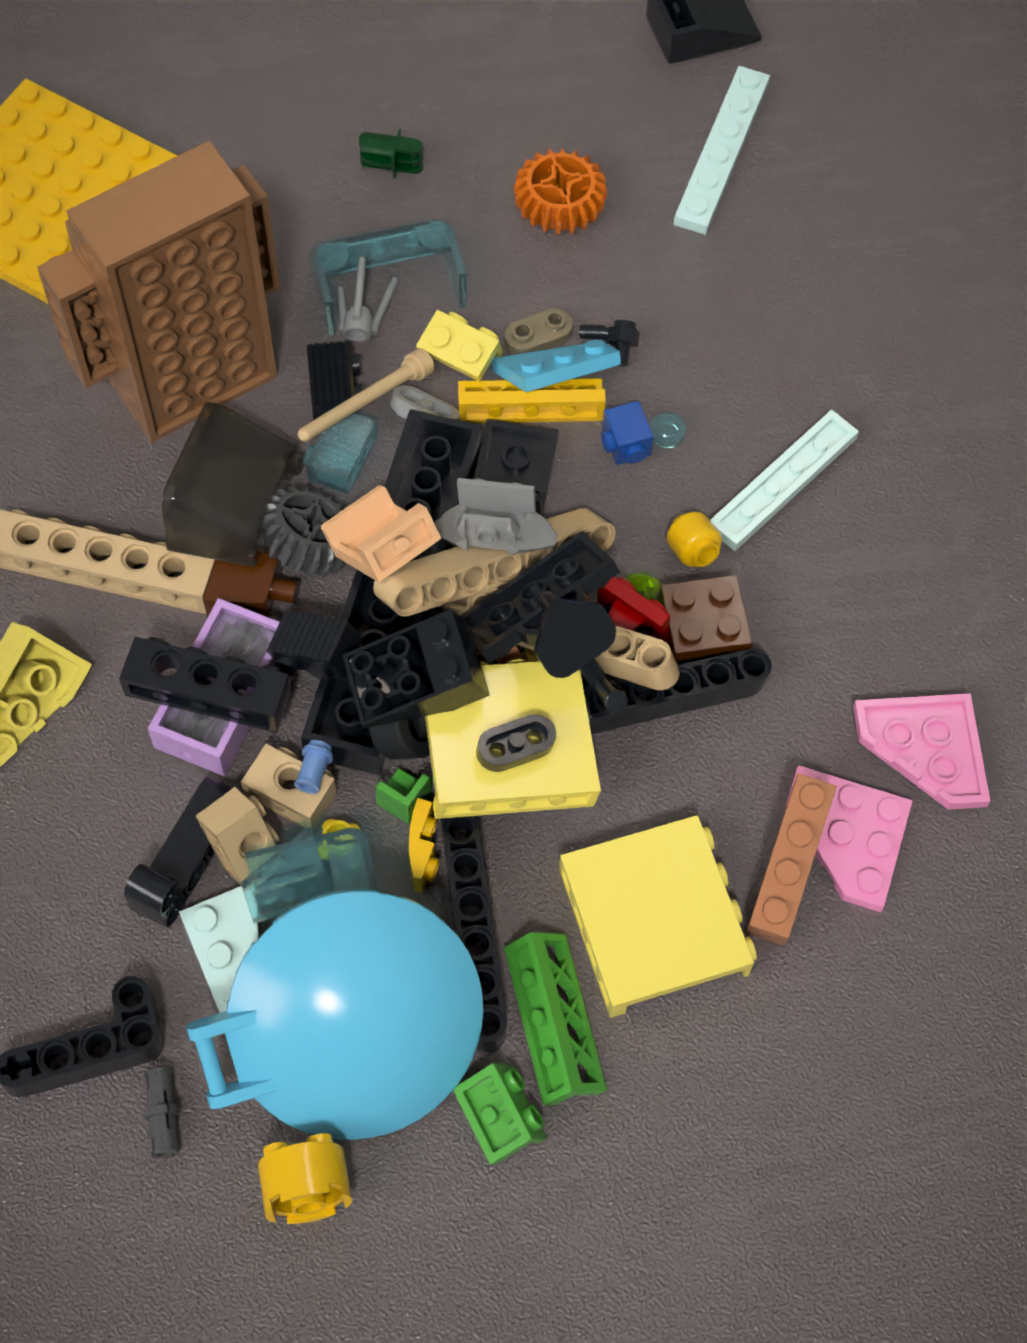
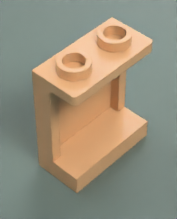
[321,485,442,582]

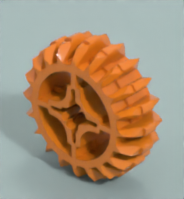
[514,147,607,235]

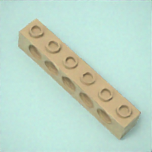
[0,510,216,614]

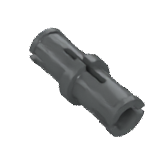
[144,1067,180,1159]

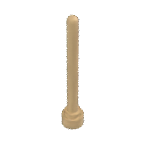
[298,348,434,442]

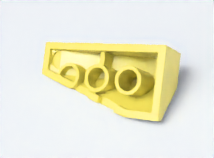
[0,622,92,767]

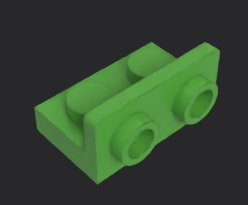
[453,1063,547,1165]

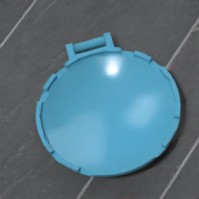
[186,889,483,1140]

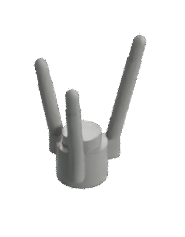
[337,256,399,343]

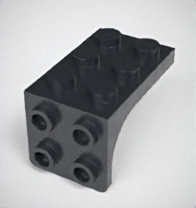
[474,419,559,516]

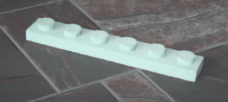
[673,66,770,235]

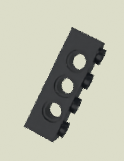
[119,637,291,733]

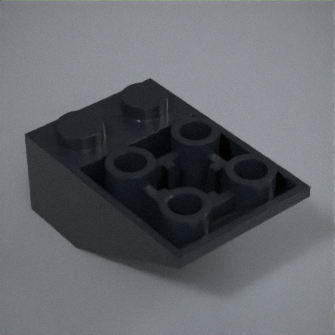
[646,0,762,64]
[343,609,490,728]

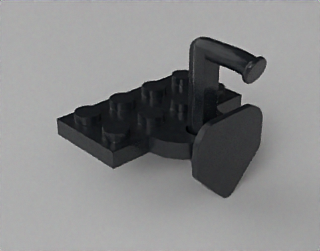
[460,531,628,714]

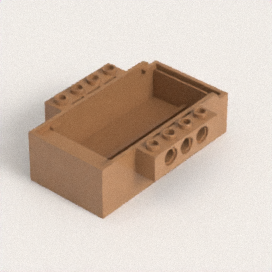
[37,140,280,443]

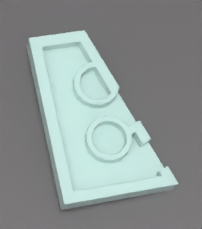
[179,880,259,1013]

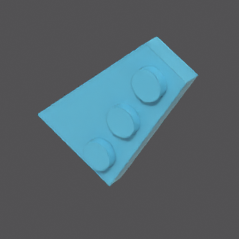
[491,340,621,392]

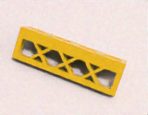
[458,378,606,423]

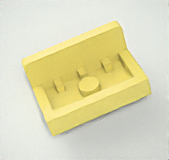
[416,310,503,382]

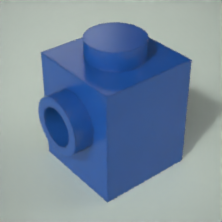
[601,401,654,465]

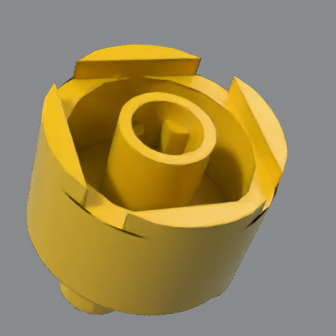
[258,1133,352,1224]

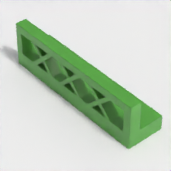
[504,932,607,1105]

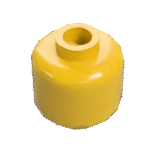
[666,512,722,567]

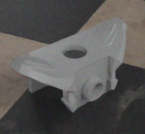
[434,478,558,555]

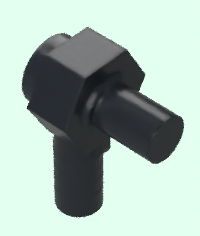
[579,320,640,367]

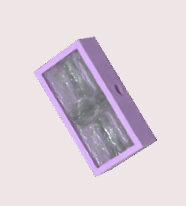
[148,598,279,776]

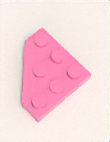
[853,693,990,810]
[786,765,913,913]

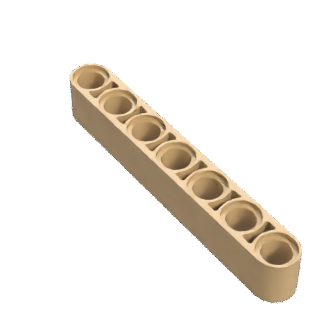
[373,508,616,617]
[441,588,680,690]

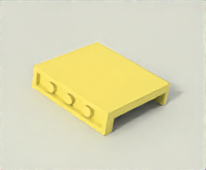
[425,659,601,819]
[559,815,757,1018]

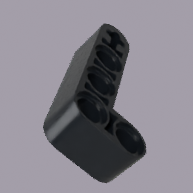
[124,776,245,928]
[0,975,164,1098]

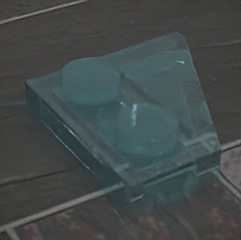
[241,827,331,923]

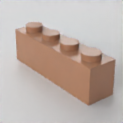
[745,773,837,947]

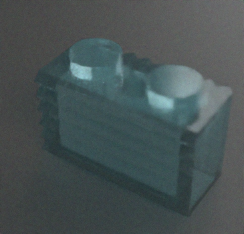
[303,406,378,495]

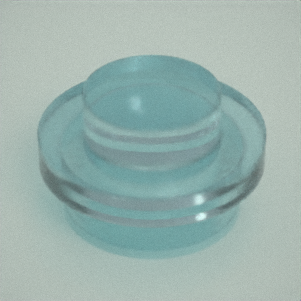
[650,413,686,448]

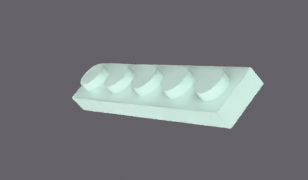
[711,409,859,551]

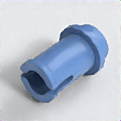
[294,740,334,794]

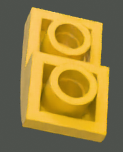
[409,798,440,893]

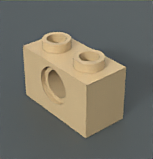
[241,744,337,833]
[196,787,282,888]

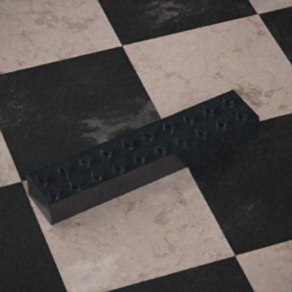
[301,409,482,775]

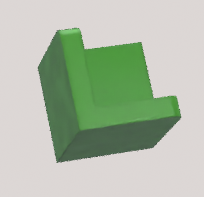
[375,768,431,824]

